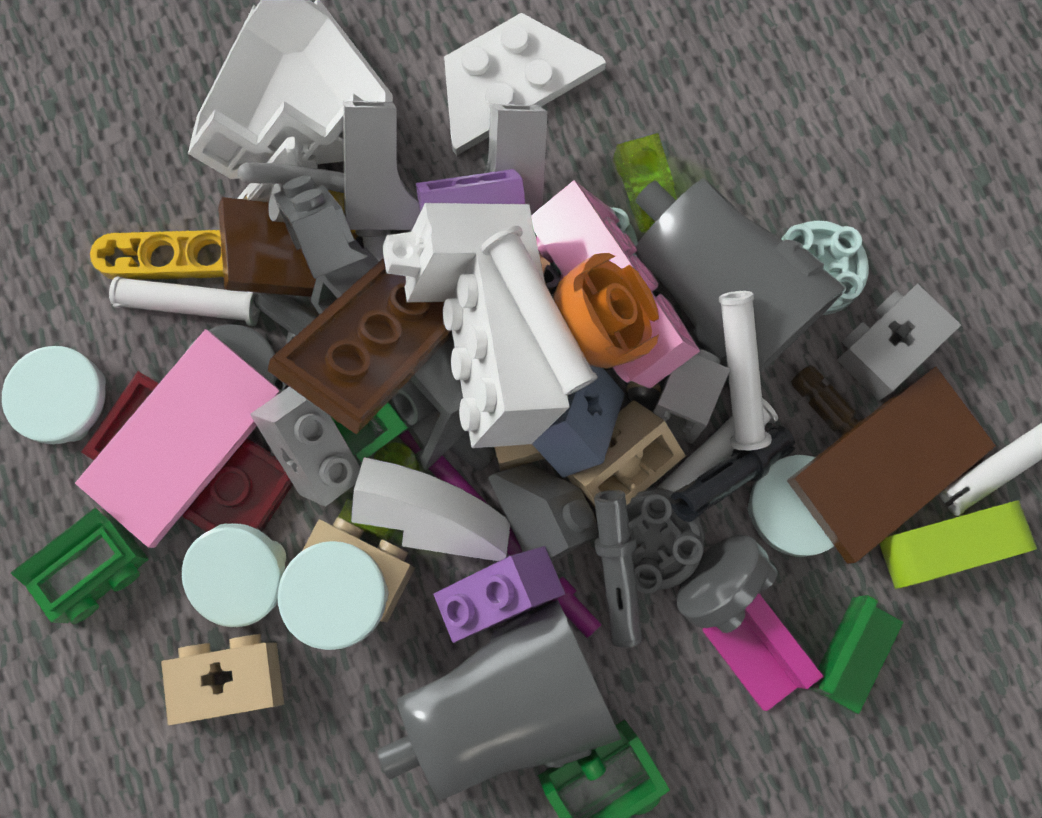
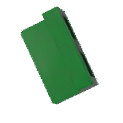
[809,595,904,714]

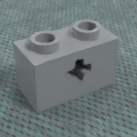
[837,283,961,401]
[653,349,730,444]
[250,387,360,507]

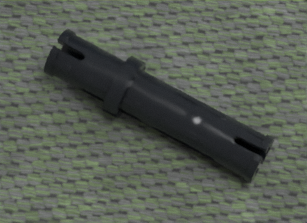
[670,425,795,522]

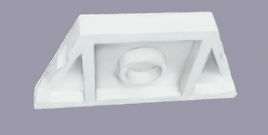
[444,13,606,156]

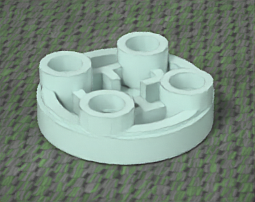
[781,221,869,315]
[2,346,106,444]
[748,455,834,557]
[182,524,286,627]
[278,541,389,650]

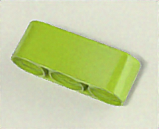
[879,500,1037,589]

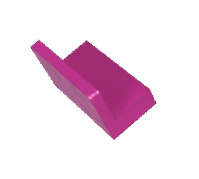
[702,593,823,711]

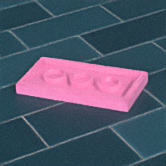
[75,329,282,548]

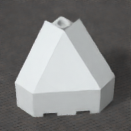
[188,0,393,179]

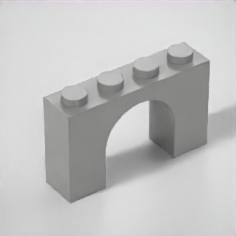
[343,101,548,237]

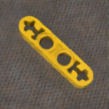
[90,230,224,280]

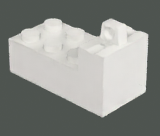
[383,203,570,448]

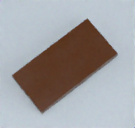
[267,258,453,435]
[786,366,996,564]

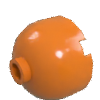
[553,253,659,368]

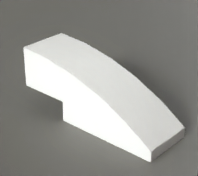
[351,457,510,561]

